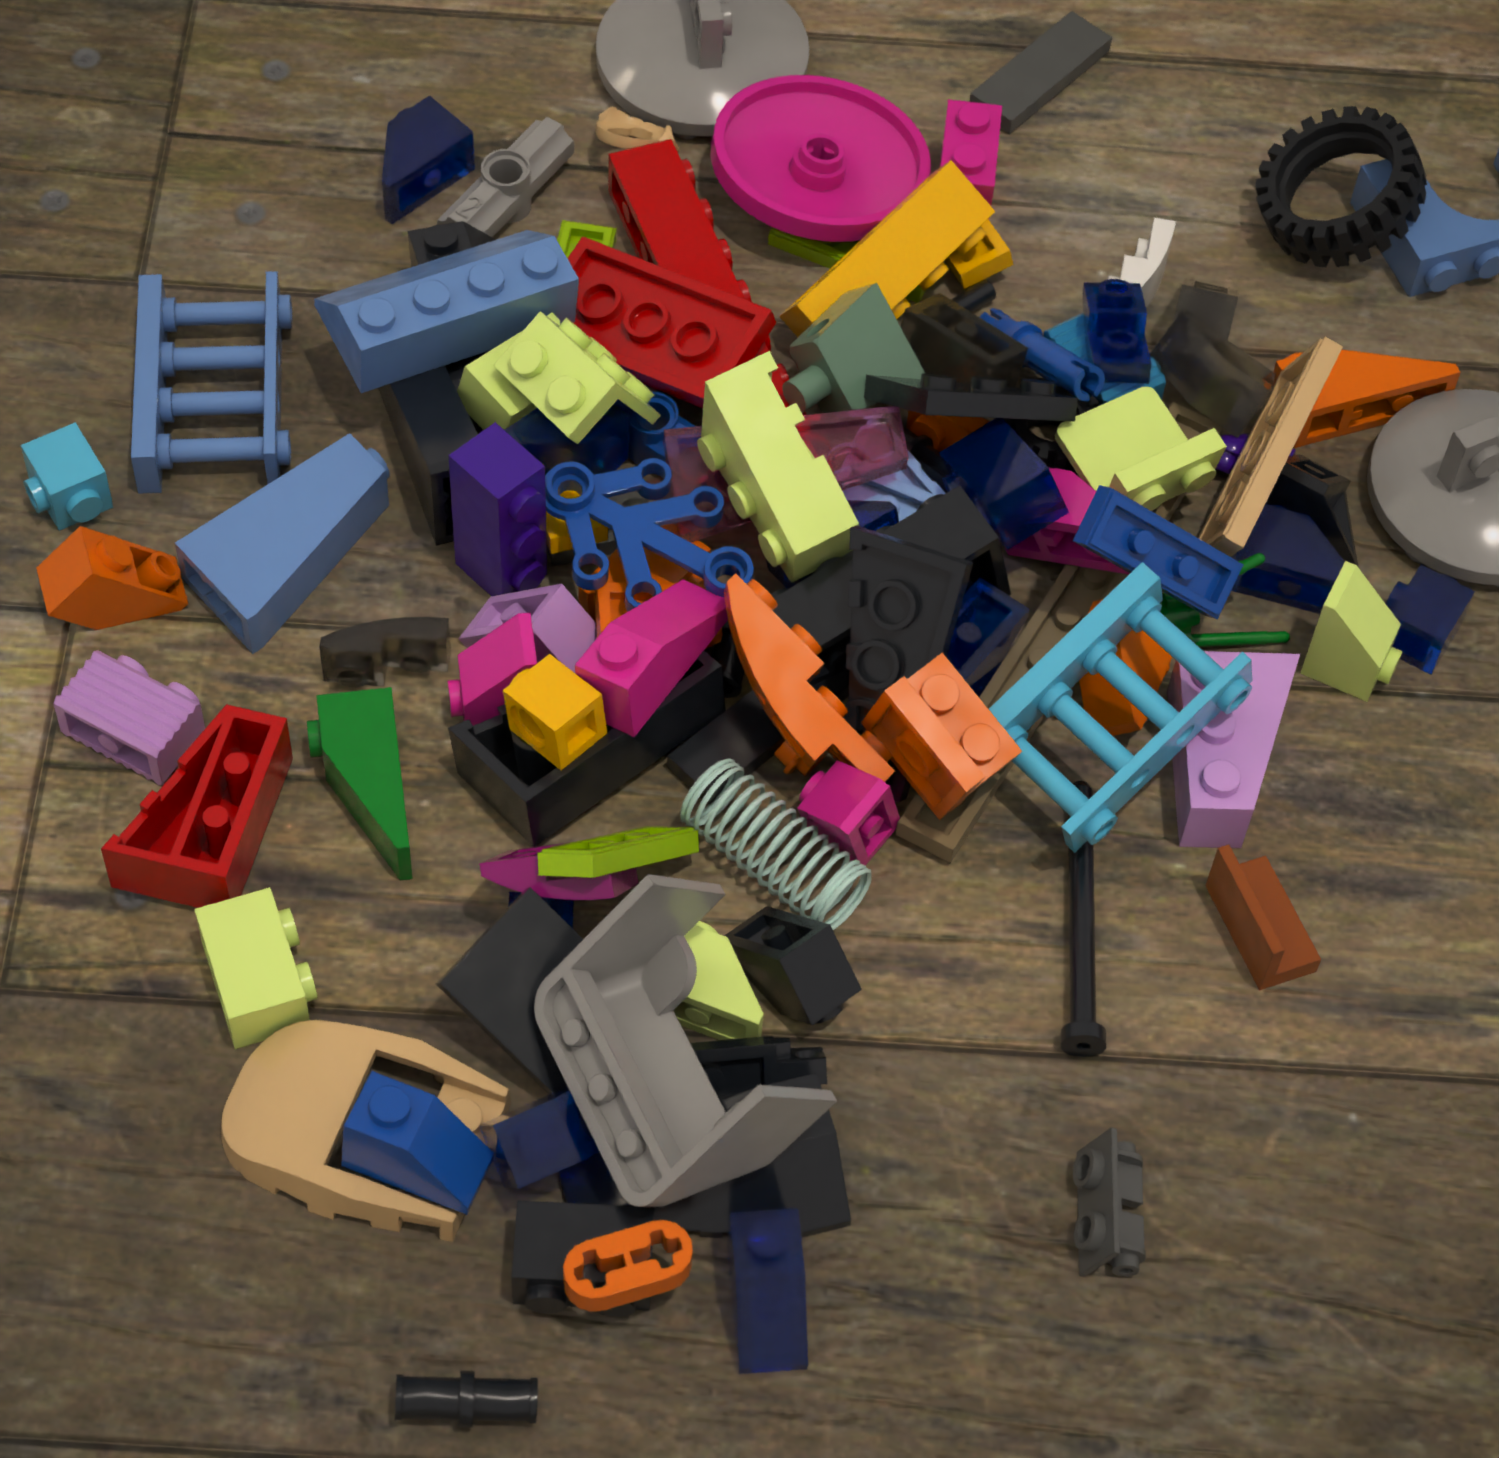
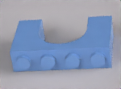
[1350,149,1499,297]

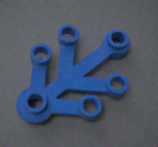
[545,458,754,611]

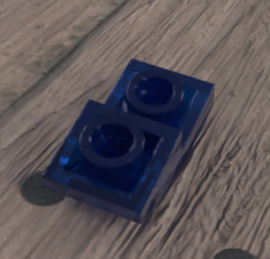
[1082,279,1152,383]

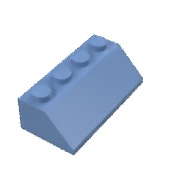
[314,230,579,393]

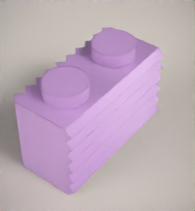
[53,650,205,785]

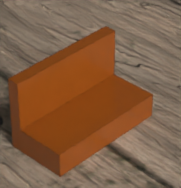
[1205,844,1321,991]

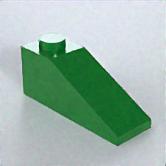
[307,687,413,881]

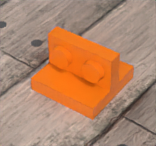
[861,653,1022,820]

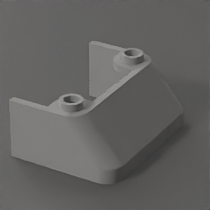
[534,874,837,1207]

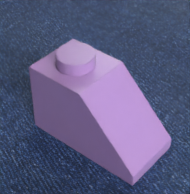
[459,584,597,674]

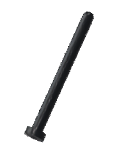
[1061,781,1107,1057]

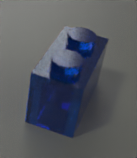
[939,418,1069,550]

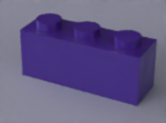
[448,422,547,596]

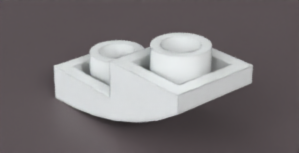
[1103,217,1176,328]

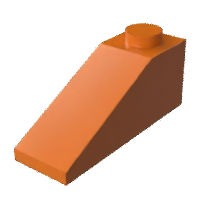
[1266,349,1461,448]

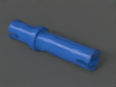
[975,308,1105,401]

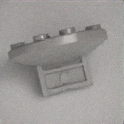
[596,0,809,139]
[1367,389,1499,587]

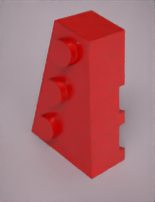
[101,704,293,908]

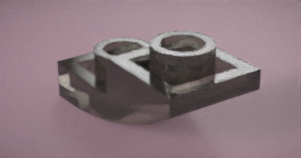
[319,617,451,688]

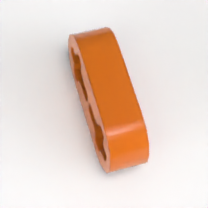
[563,1220,693,1312]

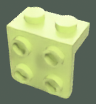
[493,311,661,444]
[1055,386,1227,511]

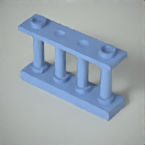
[131,271,292,494]

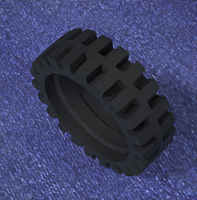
[1255,106,1427,267]

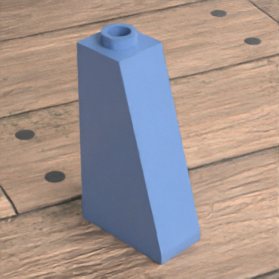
[175,433,390,654]

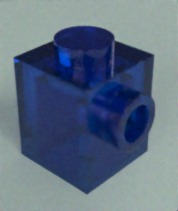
[1386,565,1475,675]

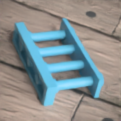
[989,562,1253,853]

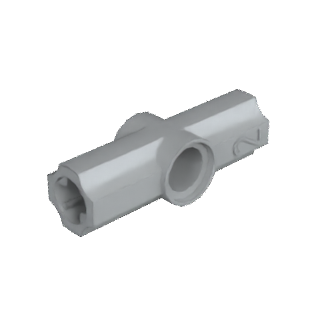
[437,117,574,237]

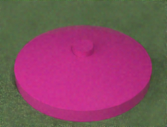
[710,75,931,242]

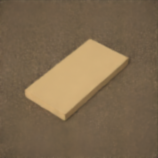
[1198,336,1343,557]

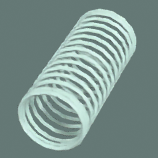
[680,758,872,930]

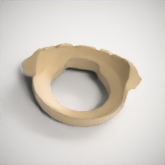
[595,107,680,154]

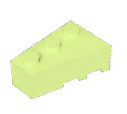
[697,351,859,583]

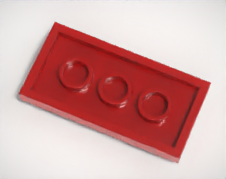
[567,236,777,408]

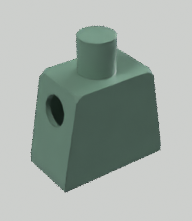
[782,283,925,418]

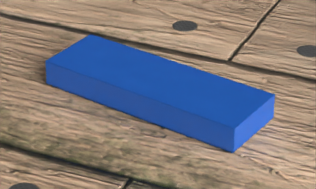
[1073,485,1243,619]

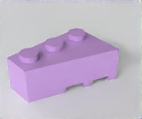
[1167,651,1300,848]

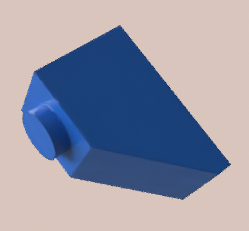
[341,1071,494,1215]

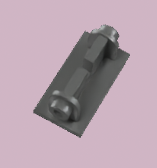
[1073,1127,1146,1277]

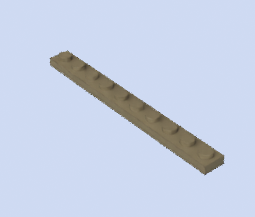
[896,402,1224,863]

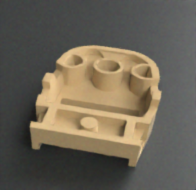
[221,1020,511,1242]

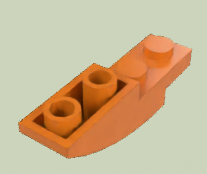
[724,573,895,782]

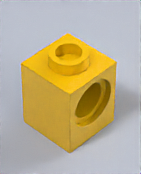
[503,654,607,770]

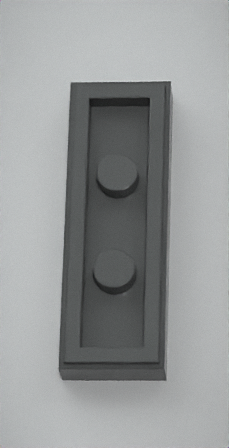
[969,11,1112,134]

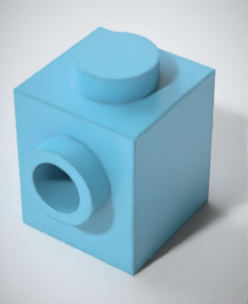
[21,422,113,531]

